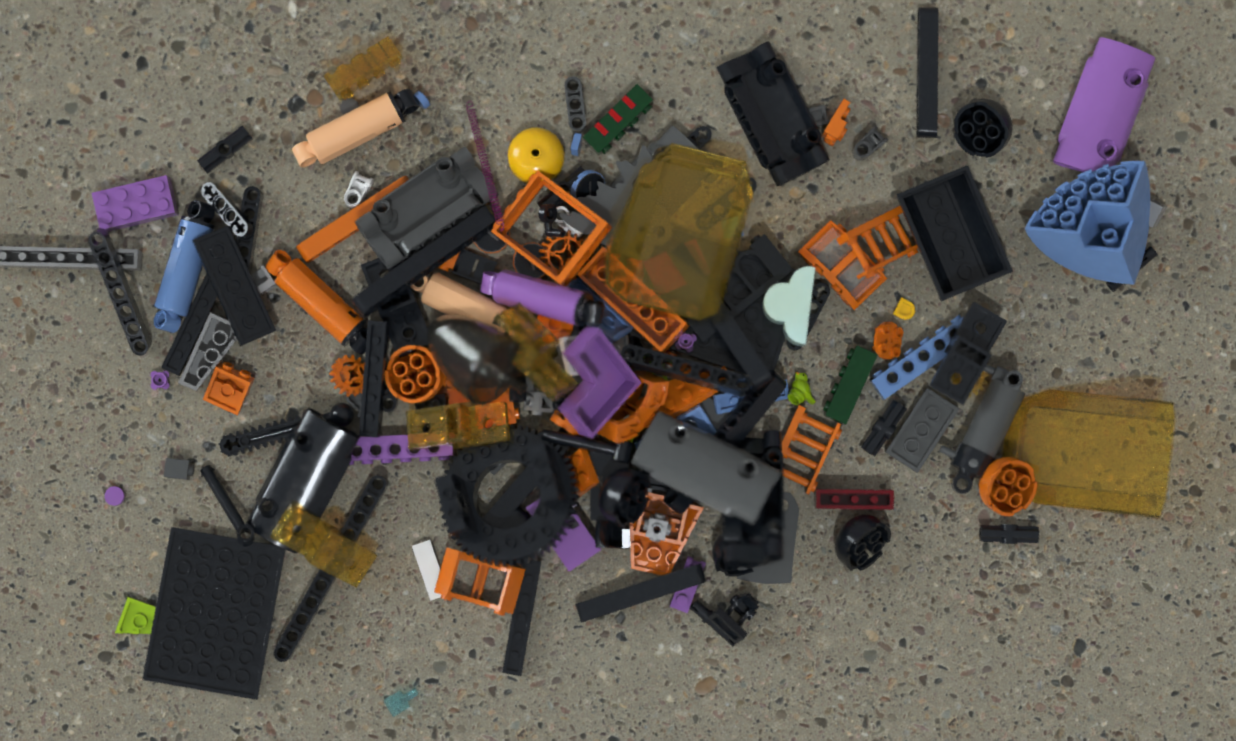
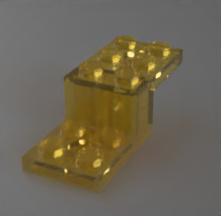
[494,302,578,401]
[406,402,510,450]
[270,504,377,588]

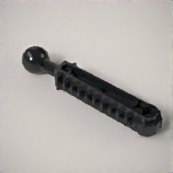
[219,403,354,457]

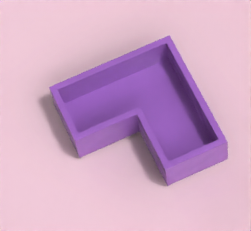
[559,326,641,438]

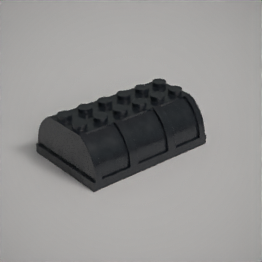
[896,165,1013,302]

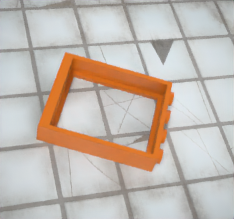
[491,171,613,286]

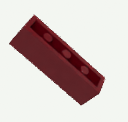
[815,489,894,510]

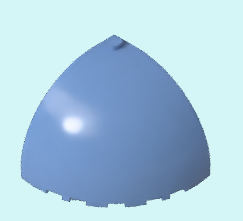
[1025,161,1150,285]

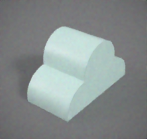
[762,266,815,347]

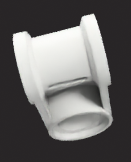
[344,171,374,209]

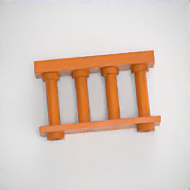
[836,206,918,279]
[773,405,842,494]

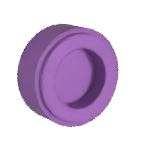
[105,486,125,506]

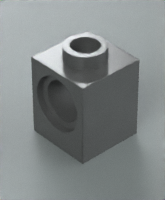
[164,458,194,480]

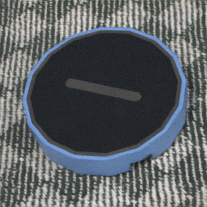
[571,170,605,199]

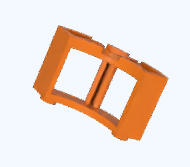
[597,370,669,443]
[434,547,526,616]

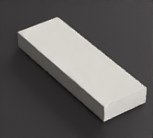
[412,540,441,600]

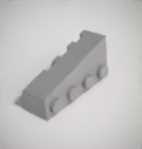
[179,313,237,391]

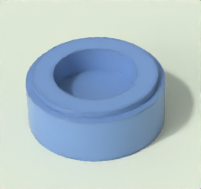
[414,91,430,110]

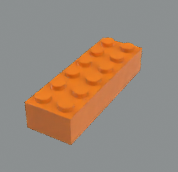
[577,247,689,353]

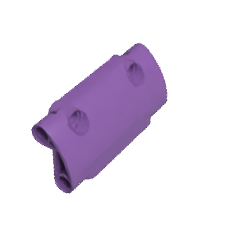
[1053,37,1156,172]

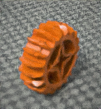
[539,230,590,280]

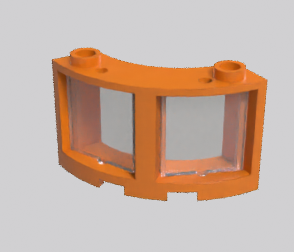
[798,220,887,310]

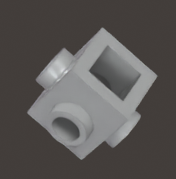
[524,388,555,416]
[643,513,672,542]

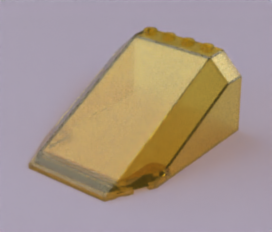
[605,143,753,320]
[1002,389,1175,519]

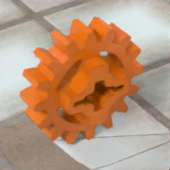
[329,355,365,397]

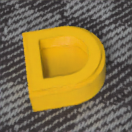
[892,297,915,320]

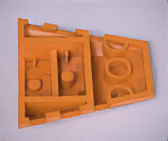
[630,491,704,576]

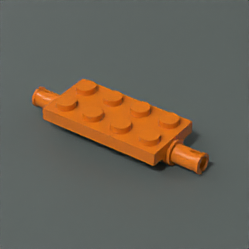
[630,366,727,431]

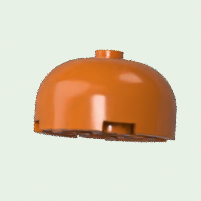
[385,345,444,403]
[979,457,1037,516]

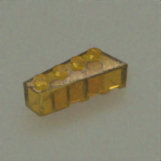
[323,36,403,101]

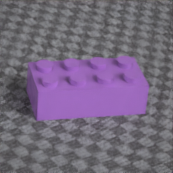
[92,175,179,232]

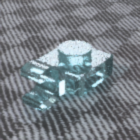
[383,688,419,717]

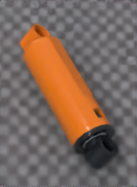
[265,250,367,354]

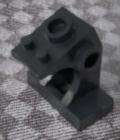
[708,593,759,644]

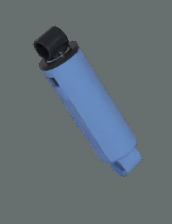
[153,200,215,333]

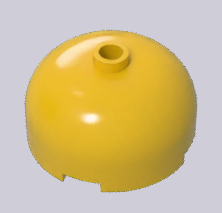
[508,127,565,184]

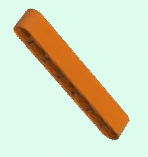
[296,175,409,263]

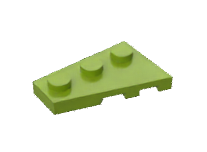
[115,597,156,634]

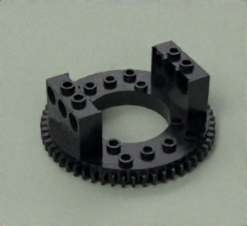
[434,425,580,567]

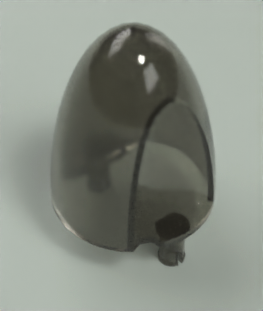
[427,314,528,405]

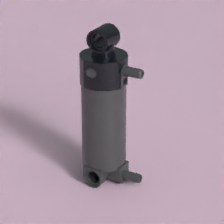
[939,364,1025,494]

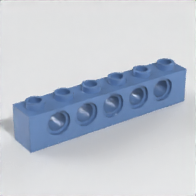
[870,315,979,400]

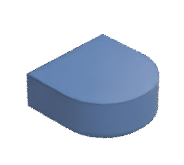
[571,133,582,156]

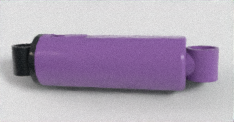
[480,270,605,327]

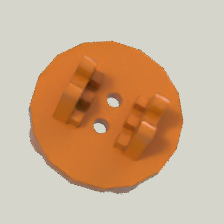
[872,322,904,360]

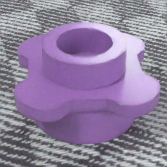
[675,332,697,353]
[150,371,170,390]

